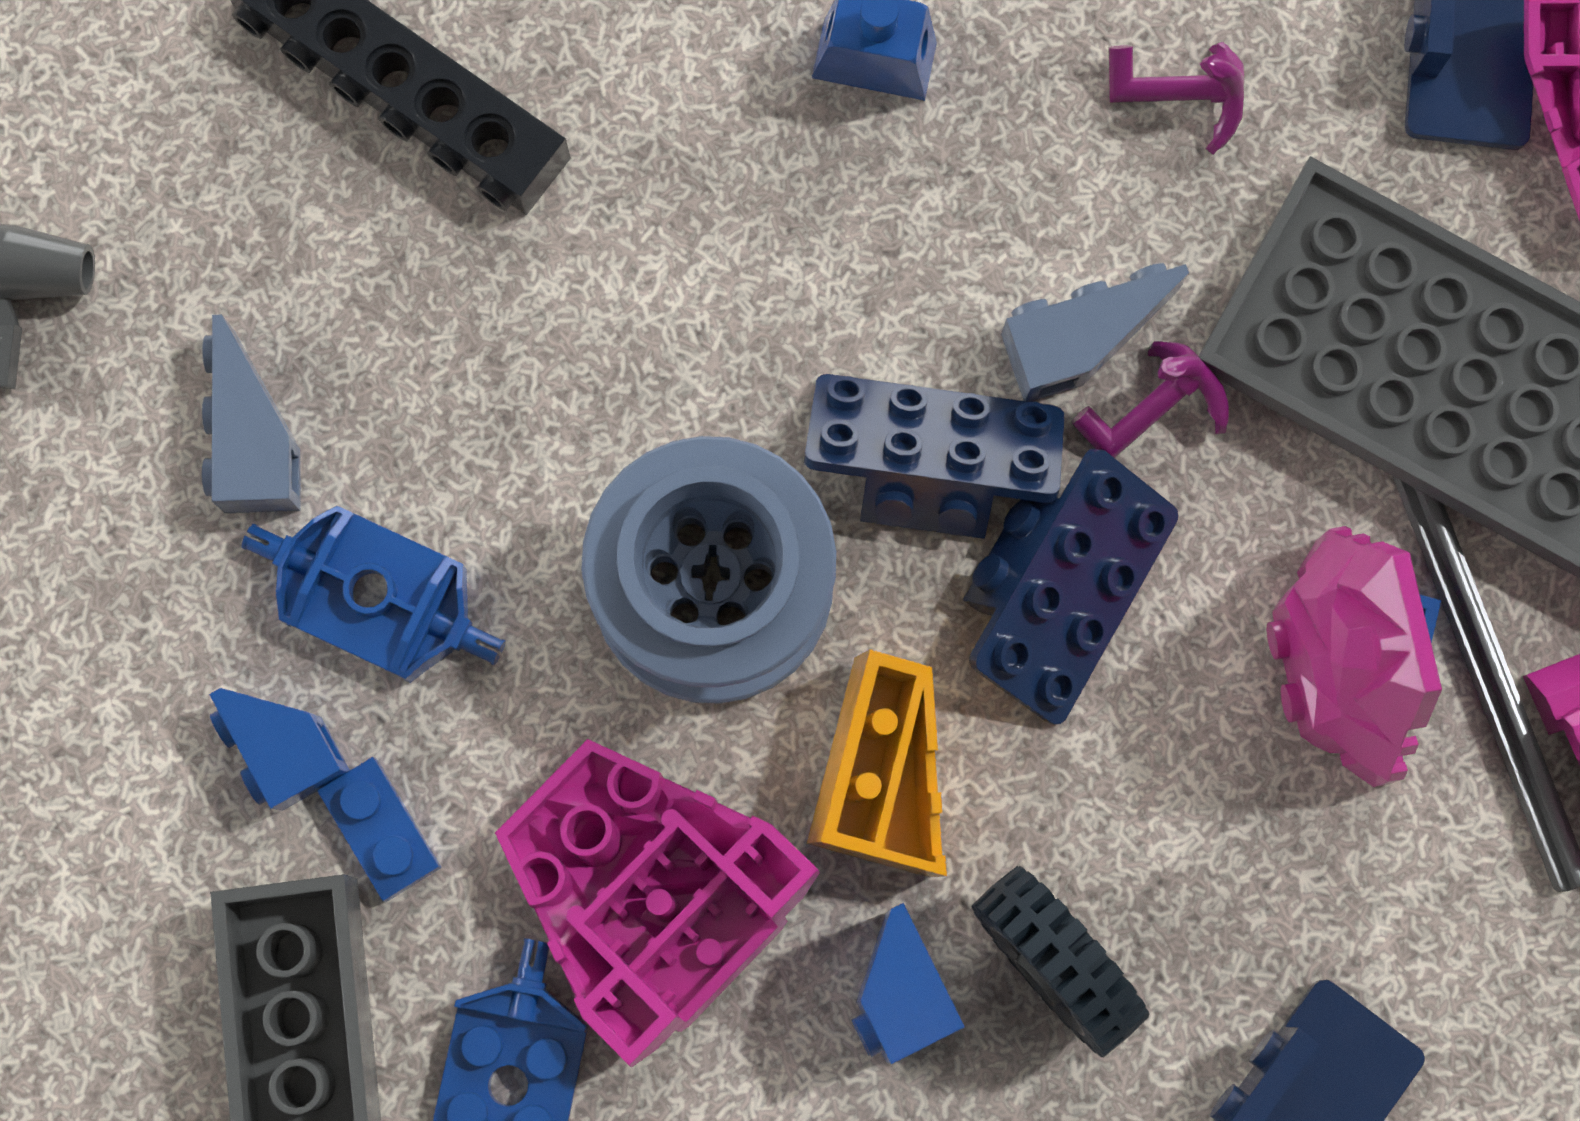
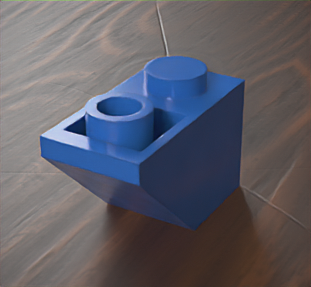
[209,688,350,811]

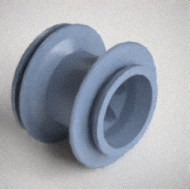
[581,436,837,704]

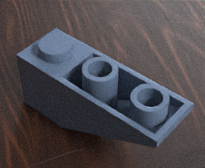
[1001,263,1189,402]
[202,314,301,513]

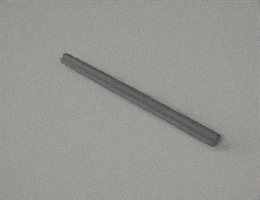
[1392,476,1580,892]

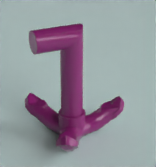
[1108,41,1245,155]
[1071,341,1229,458]

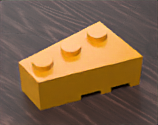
[806,649,947,877]

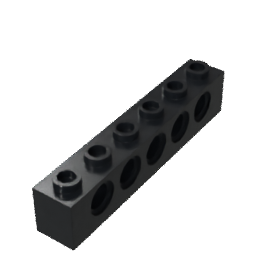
[230,0,571,215]

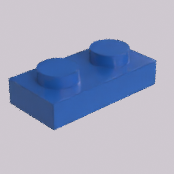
[317,757,442,902]

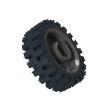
[971,866,1149,1057]

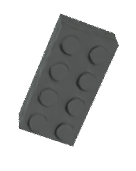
[210,874,381,1121]

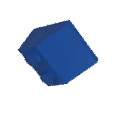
[851,903,965,1064]

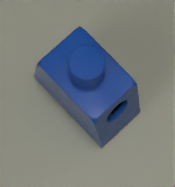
[812,0,937,101]

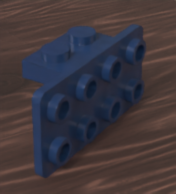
[1404,0,1534,150]
[804,374,1064,539]
[963,449,1179,725]
[1210,980,1425,1121]

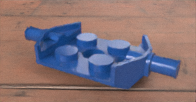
[242,506,506,683]
[433,938,588,1121]

